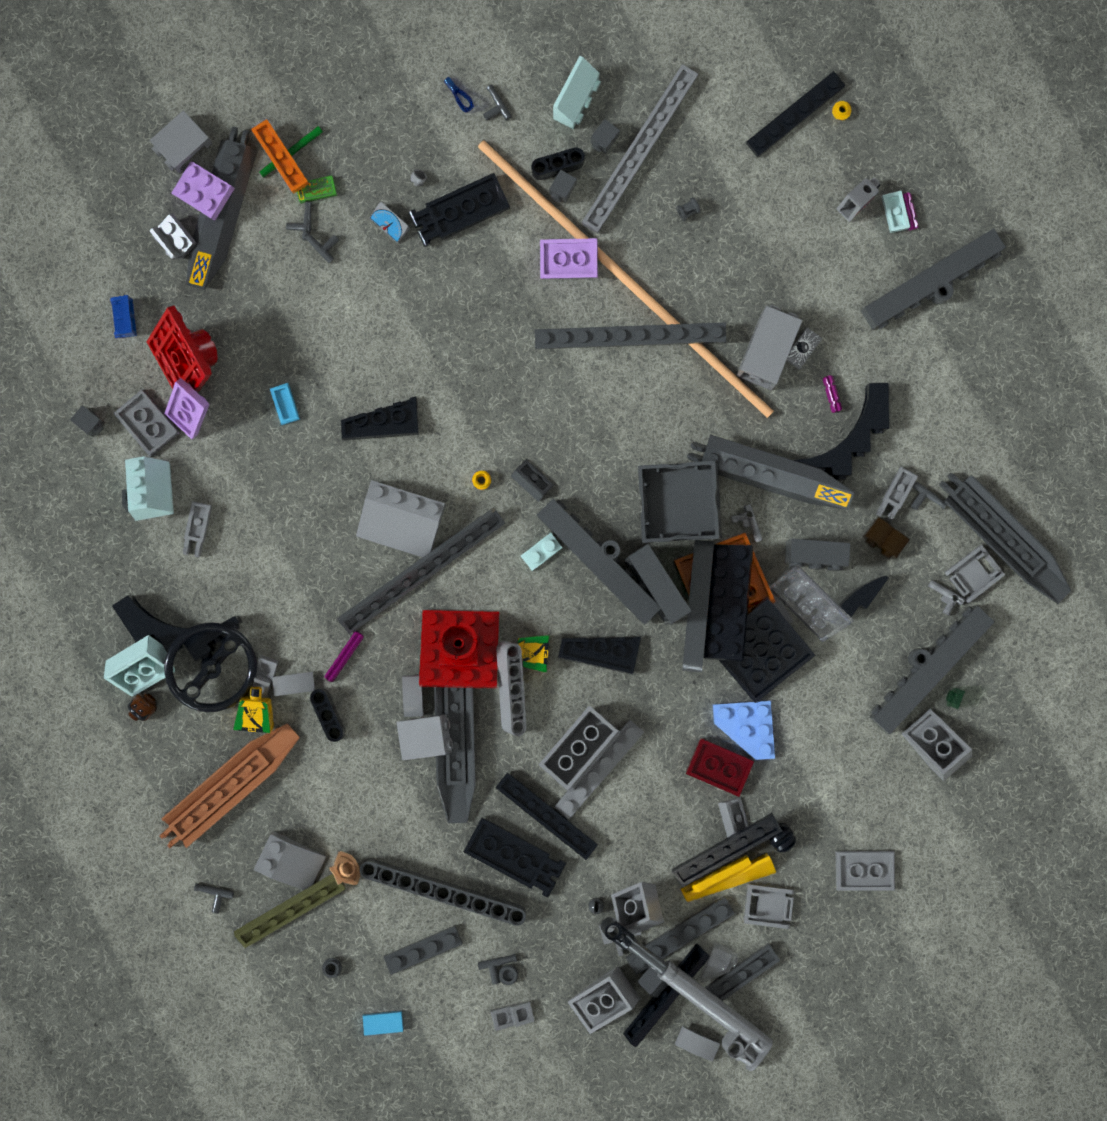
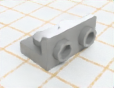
[150,214,197,259]

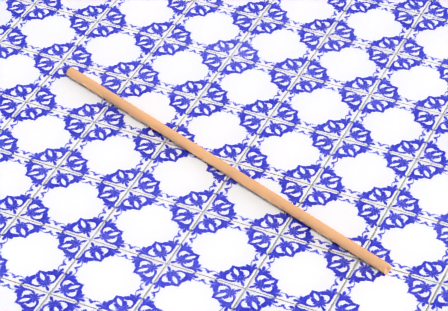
[478,140,774,418]

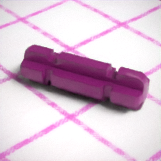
[902,193,919,231]
[823,375,842,413]

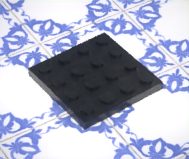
[719,597,816,703]

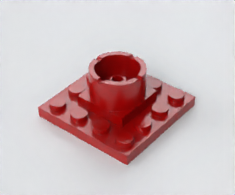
[146,305,218,393]
[419,610,499,688]

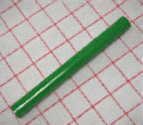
[259,126,323,178]

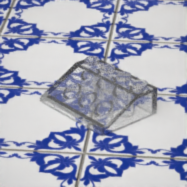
[769,564,854,642]

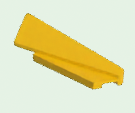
[681,853,776,902]

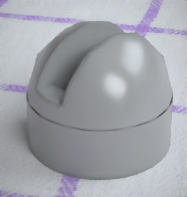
[410,169,427,186]

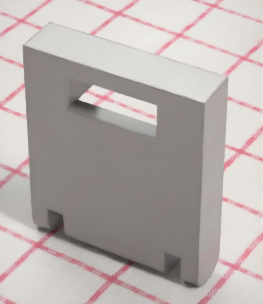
[944,545,1005,603]
[743,883,794,929]

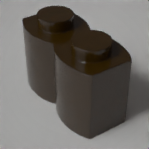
[863,517,910,560]

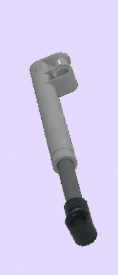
[601,917,773,1071]

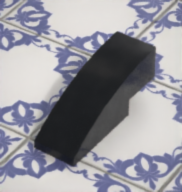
[833,576,889,620]

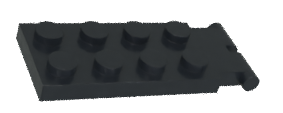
[408,173,510,247]
[463,817,567,898]

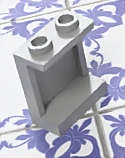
[149,110,213,173]
[397,714,453,760]

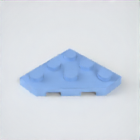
[712,700,775,760]

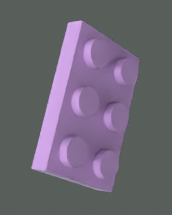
[172,161,235,221]
[540,238,598,279]
[164,378,209,439]

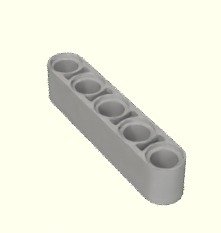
[496,641,526,736]

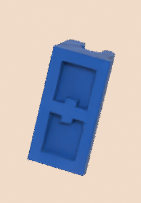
[110,295,137,339]

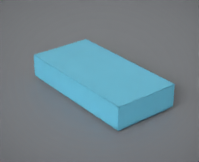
[270,383,300,425]
[362,1011,404,1036]

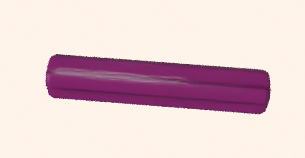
[324,631,364,682]

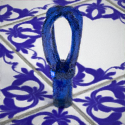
[444,77,474,112]

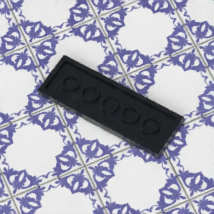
[703,544,753,661]

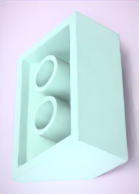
[553,56,601,129]
[125,456,174,521]
[104,635,175,697]

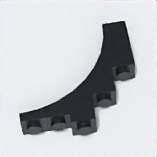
[794,383,889,480]
[112,595,243,661]

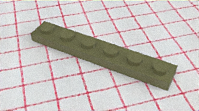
[234,873,346,948]

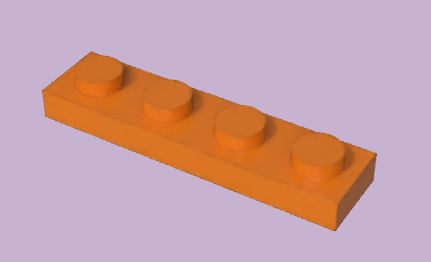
[251,119,309,194]

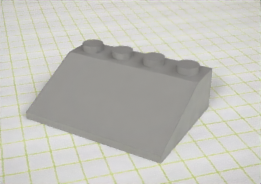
[356,480,446,557]

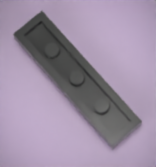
[384,925,463,975]
[705,943,780,1001]

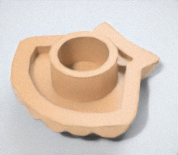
[329,851,360,885]

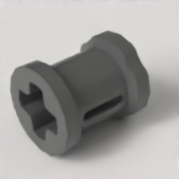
[676,197,701,222]

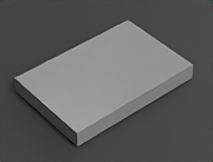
[113,389,180,457]
[835,851,895,891]

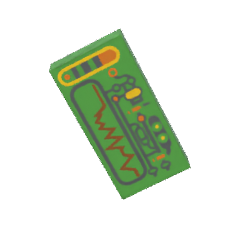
[297,175,337,204]

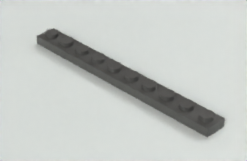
[535,322,726,349]
[337,507,505,634]

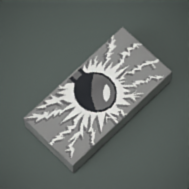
[786,328,823,370]

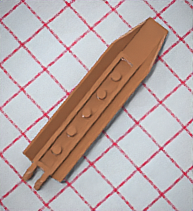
[159,723,300,848]

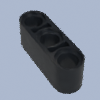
[531,147,585,180]
[310,688,346,742]

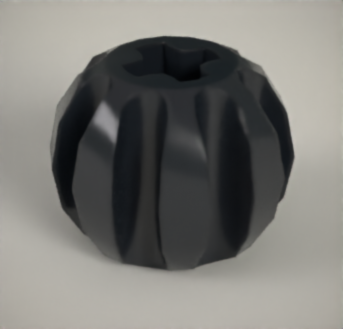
[768,823,796,853]

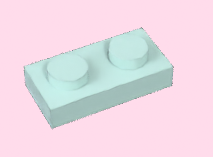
[882,191,910,233]
[521,533,562,571]

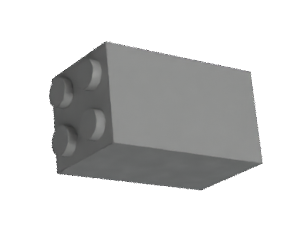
[736,305,802,390]

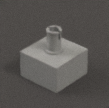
[611,882,664,934]

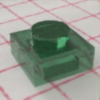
[946,688,965,709]

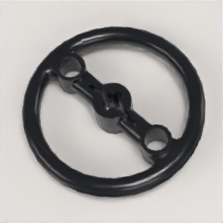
[164,623,257,712]

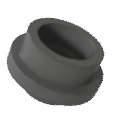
[322,958,342,978]

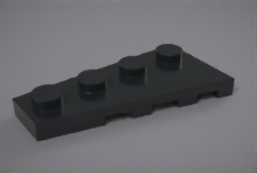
[341,396,419,440]
[558,637,641,675]

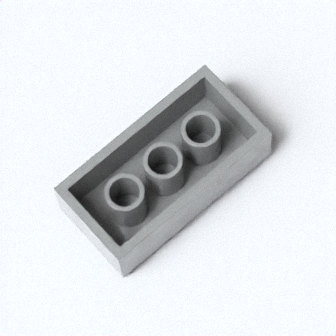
[539,706,621,791]

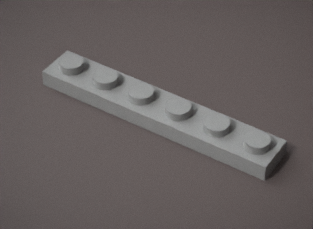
[554,719,644,820]

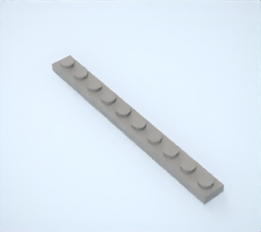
[582,64,698,234]

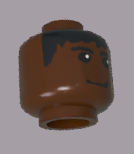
[127,692,157,721]

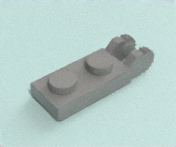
[876,467,918,522]
[183,501,212,557]

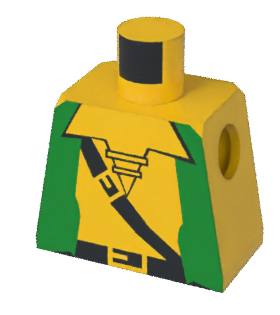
[508,635,549,672]
[233,687,274,733]

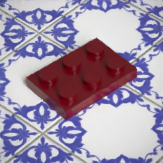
[685,738,754,797]

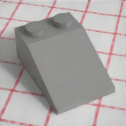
[902,709,972,781]
[253,831,326,890]
[568,966,641,1034]

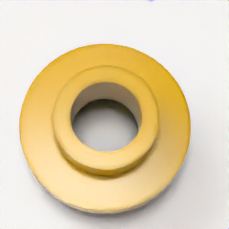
[832,101,851,120]
[472,471,491,490]

